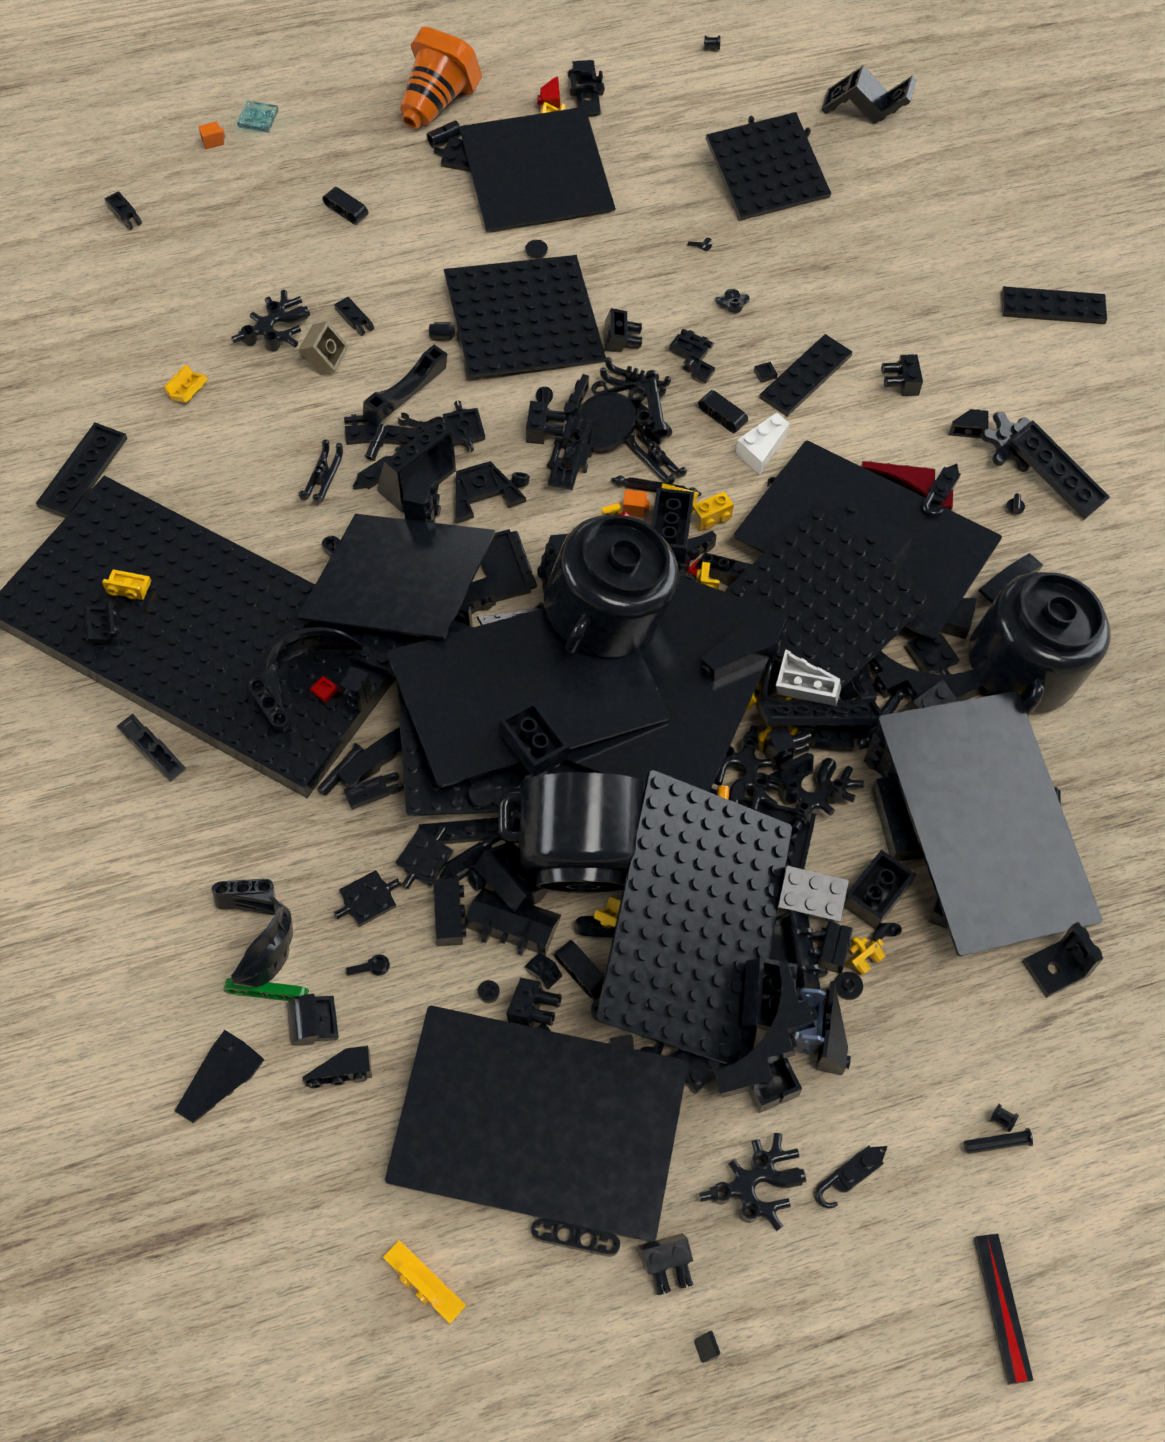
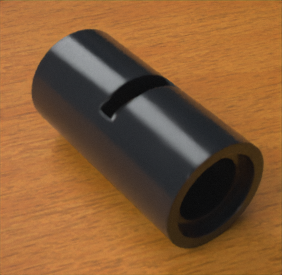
[426,120,461,148]

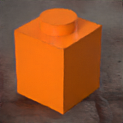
[198,121,225,149]
[622,489,650,518]

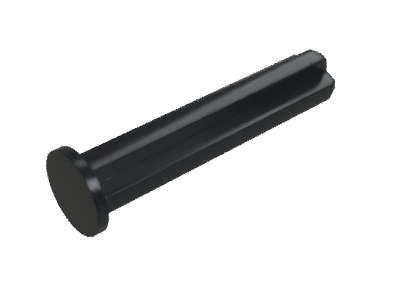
[318,743,364,796]
[964,1128,1033,1154]

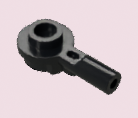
[346,954,390,976]

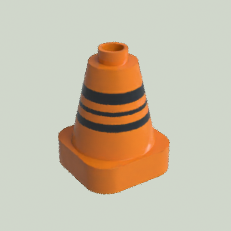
[400,26,482,129]

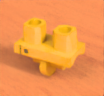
[845,937,886,975]

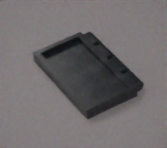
[481,529,538,602]

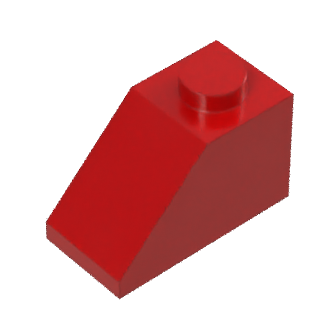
[537,76,560,108]

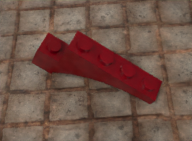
[861,461,953,511]

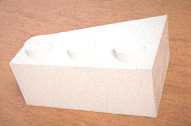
[735,413,790,475]
[776,650,841,706]

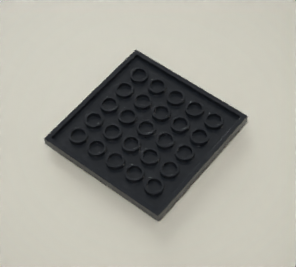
[705,112,832,221]

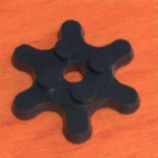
[980,411,1030,472]

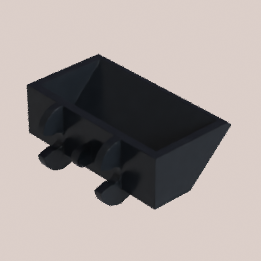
[465,888,561,956]
[769,910,828,990]

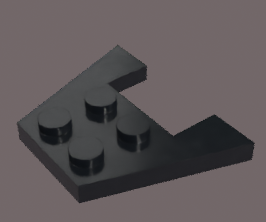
[456,461,526,523]

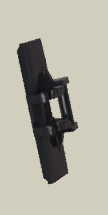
[567,60,605,115]
[546,415,593,490]

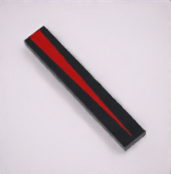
[974,1234,1034,1385]

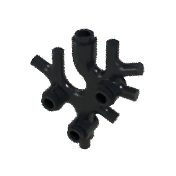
[231,290,310,352]
[714,725,780,811]
[783,758,864,832]
[699,1133,806,1232]

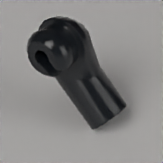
[870,923,902,941]

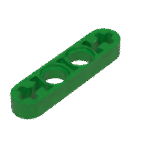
[223,978,309,1001]

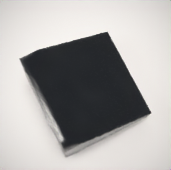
[694,1331,720,1363]

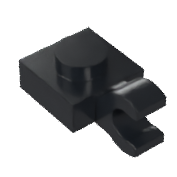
[683,357,715,384]

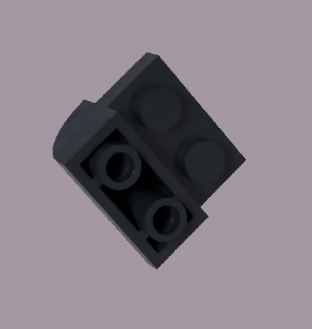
[287,993,339,1046]

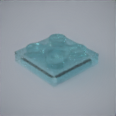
[237,100,279,132]

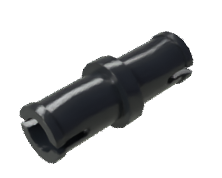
[365,423,389,461]

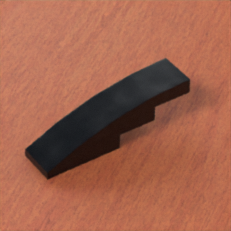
[978,553,1043,603]
[117,713,186,782]
[336,727,401,788]

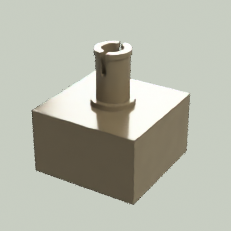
[298,321,349,375]

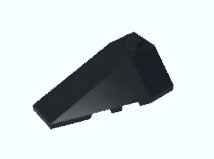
[816,981,851,1075]
[175,1030,265,1123]

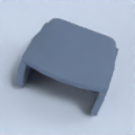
[791,988,826,1054]

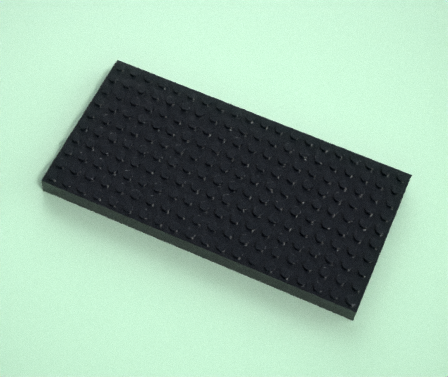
[0,475,417,799]

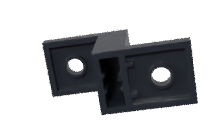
[821,65,916,124]

